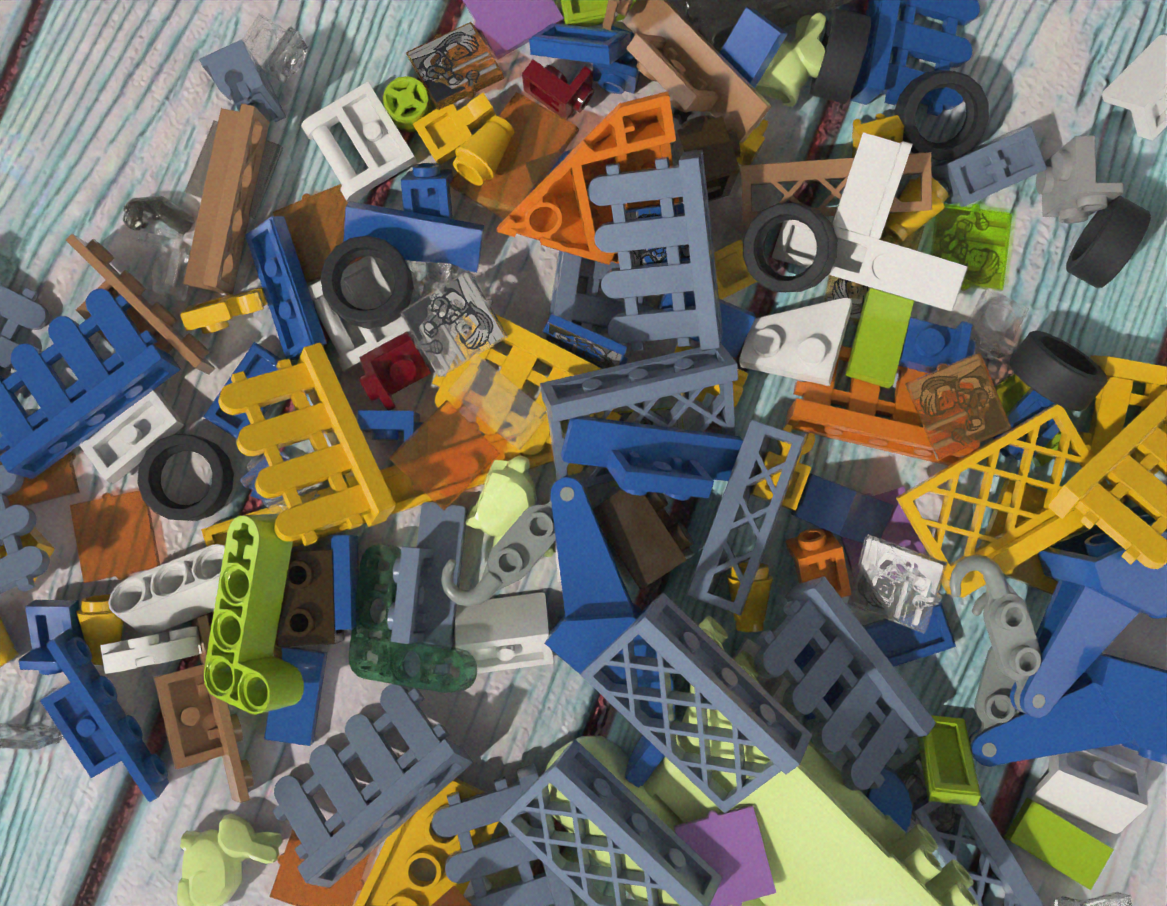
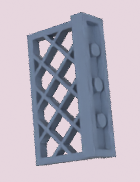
[540,344,738,488]
[580,593,812,813]
[499,739,723,906]

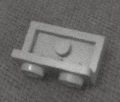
[1036,136,1124,224]

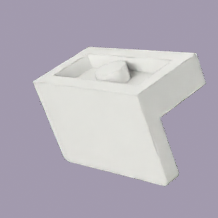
[1102,35,1167,141]
[832,132,912,239]
[455,592,554,676]
[1032,748,1148,834]

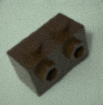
[672,116,741,202]
[593,489,695,590]
[276,550,344,647]

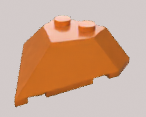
[496,91,679,265]

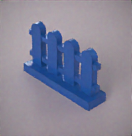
[850,0,980,116]
[0,289,181,479]

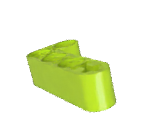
[204,514,304,715]

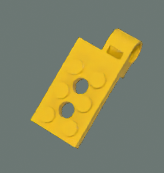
[354,778,499,906]

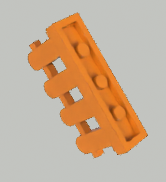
[784,345,979,466]

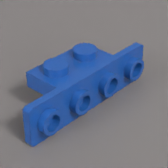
[561,416,743,500]
[40,629,169,802]

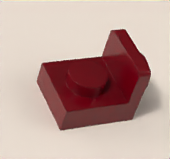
[522,59,595,121]
[359,331,431,411]

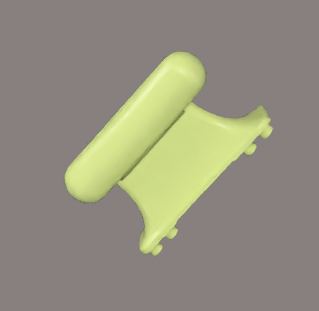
[545,616,979,906]

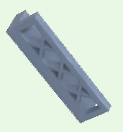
[687,420,805,615]
[912,798,1044,906]

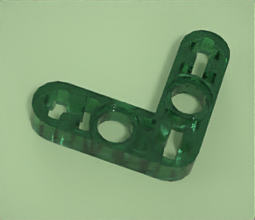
[349,544,477,693]

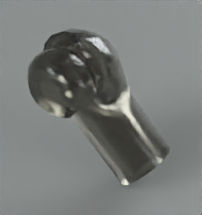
[123,195,194,235]

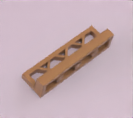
[183,104,270,295]
[741,152,932,222]

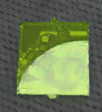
[931,204,1012,292]

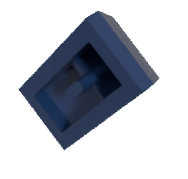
[790,473,894,544]

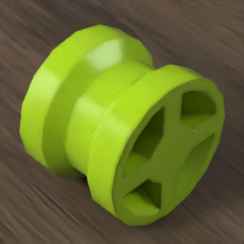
[383,76,433,132]

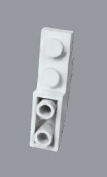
[772,220,968,311]

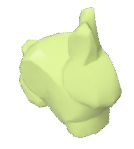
[755,12,826,107]
[466,455,556,557]
[177,814,283,906]

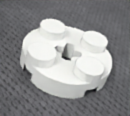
[100,626,202,674]

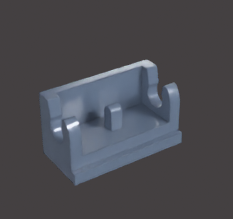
[199,39,286,122]
[931,126,1047,207]

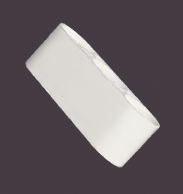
[108,544,225,635]

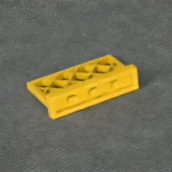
[896,404,1126,598]

